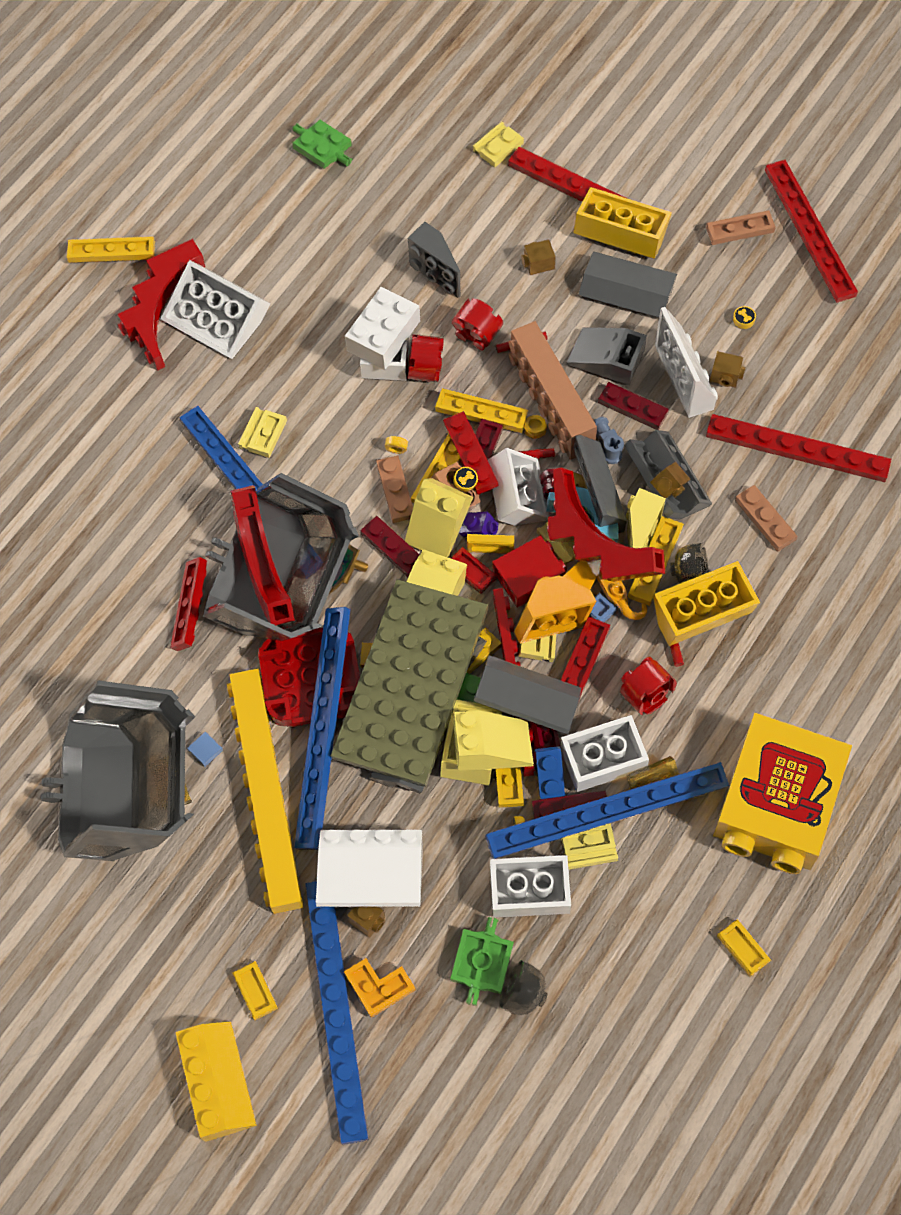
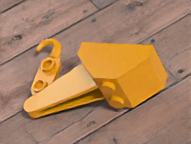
[514,560,647,644]

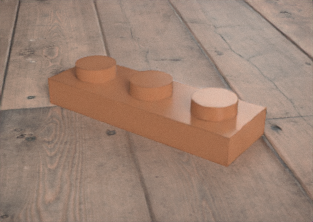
[706,210,776,245]
[376,455,413,523]
[735,485,797,552]

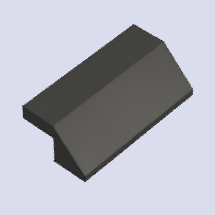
[578,251,677,317]
[624,430,712,519]
[574,435,627,533]
[474,655,581,734]

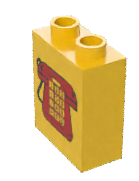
[713,712,852,874]

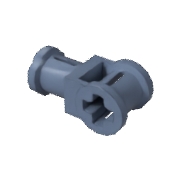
[594,417,624,464]

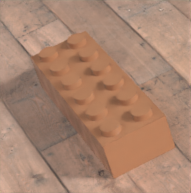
[509,321,597,460]

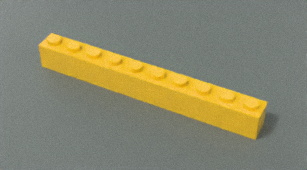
[227,668,304,914]

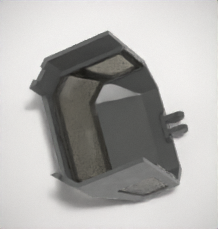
[203,473,359,641]
[41,680,195,861]

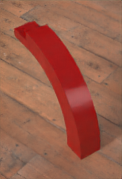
[230,485,295,625]

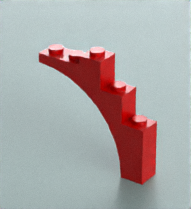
[117,239,205,371]
[547,468,665,582]

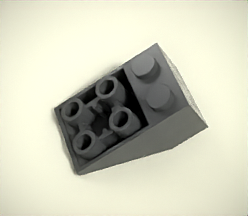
[408,221,461,298]
[567,327,647,385]

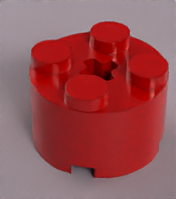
[452,298,504,351]
[407,334,444,382]
[620,656,677,715]

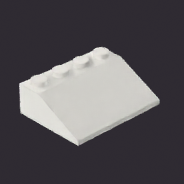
[161,260,271,359]
[655,307,718,418]
[316,830,423,907]

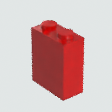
[492,535,567,608]

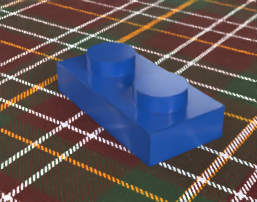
[535,746,565,800]

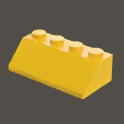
[573,187,672,259]
[653,561,760,646]
[175,1022,257,1142]

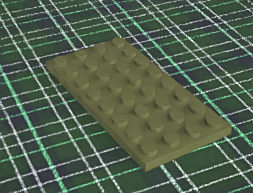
[331,579,489,787]

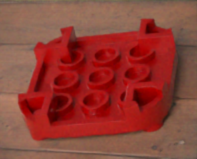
[258,627,360,727]

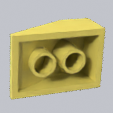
[405,478,473,558]
[626,488,666,548]
[407,550,467,596]
[440,700,502,785]
[453,711,533,771]

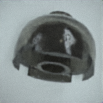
[670,542,709,584]
[499,960,548,1015]

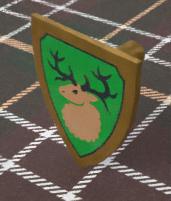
[329,544,368,594]

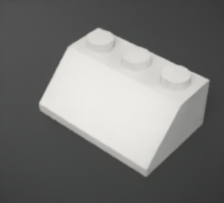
[488,448,550,526]

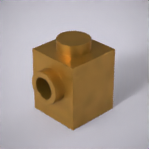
[521,239,556,275]
[710,351,746,388]
[650,462,690,499]
[347,907,385,938]

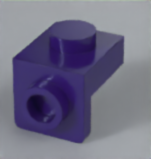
[459,512,499,537]

